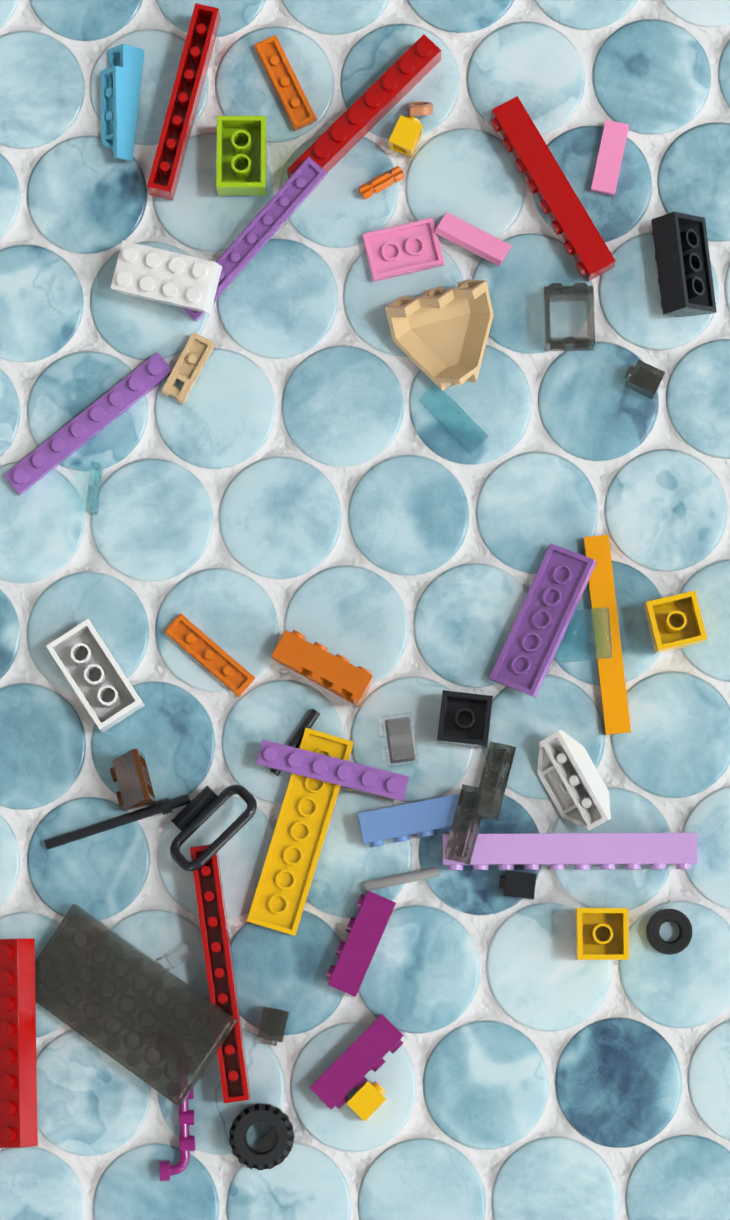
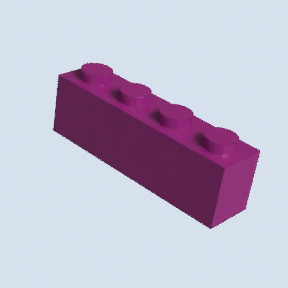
[325,891,396,997]
[310,1014,404,1110]

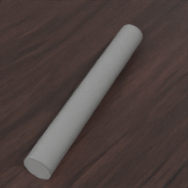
[364,866,440,891]

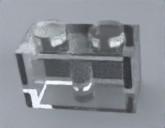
[378,712,418,768]

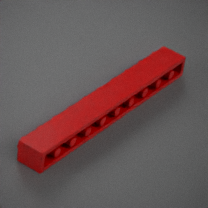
[190,844,251,1103]

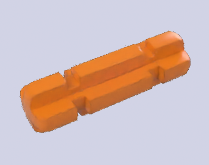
[359,166,404,199]

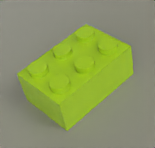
[216,116,267,196]

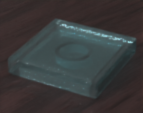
[560,607,612,663]

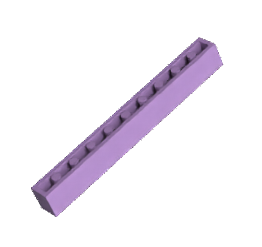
[442,833,698,870]

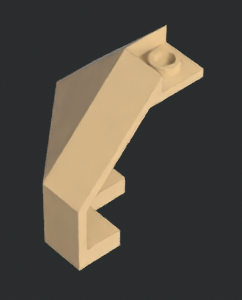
[385,280,494,391]

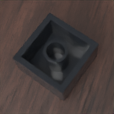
[437,690,493,749]

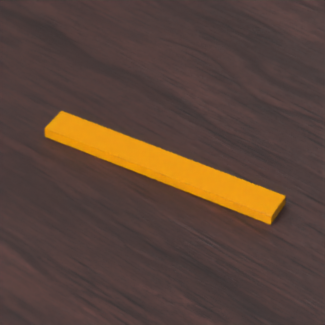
[583,535,631,735]

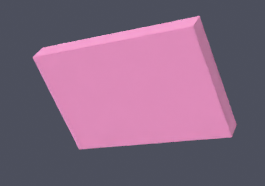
[362,217,445,282]

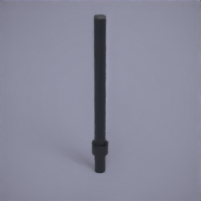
[44,794,191,850]

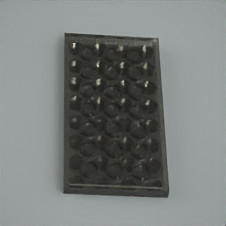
[35,904,238,1107]

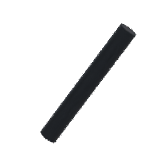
[270,709,320,776]

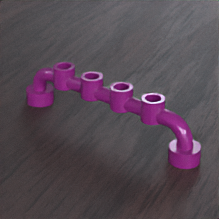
[156,1030,195,1181]

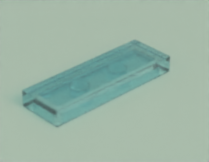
[419,385,488,454]

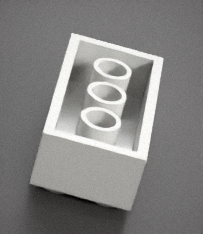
[111,240,222,314]
[46,619,145,732]

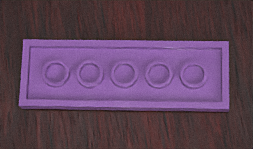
[489,543,597,698]

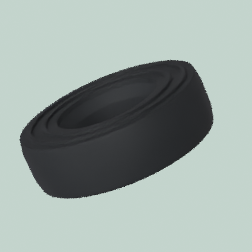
[646,909,692,955]

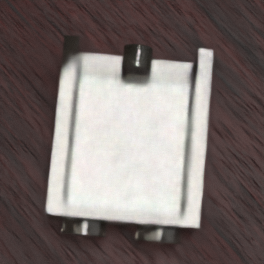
[543,282,595,351]

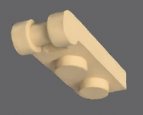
[161,332,215,404]

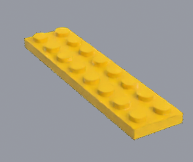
[247,728,354,936]

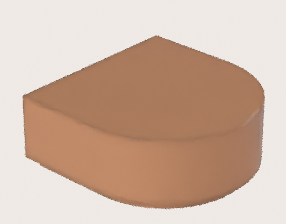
[407,102,433,116]

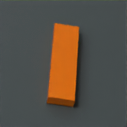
[254,35,317,131]
[164,613,256,697]

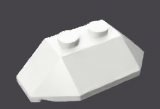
[537,730,611,831]

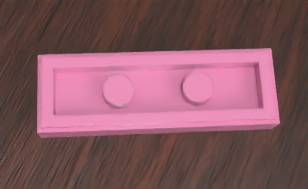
[591,120,629,196]
[435,212,512,267]

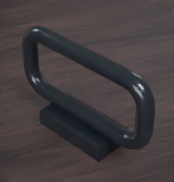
[170,785,257,872]

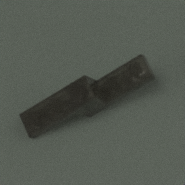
[444,742,516,865]

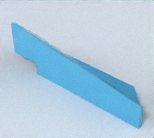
[100,44,144,161]

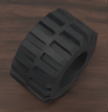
[229,1104,294,1170]

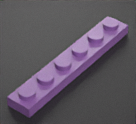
[256,739,409,802]

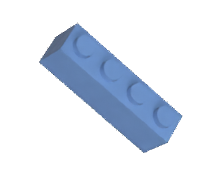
[358,794,463,848]

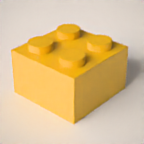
[644,590,707,654]
[575,908,629,960]

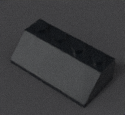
[651,212,717,317]

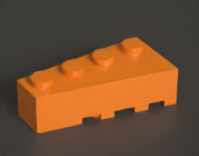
[271,630,374,707]

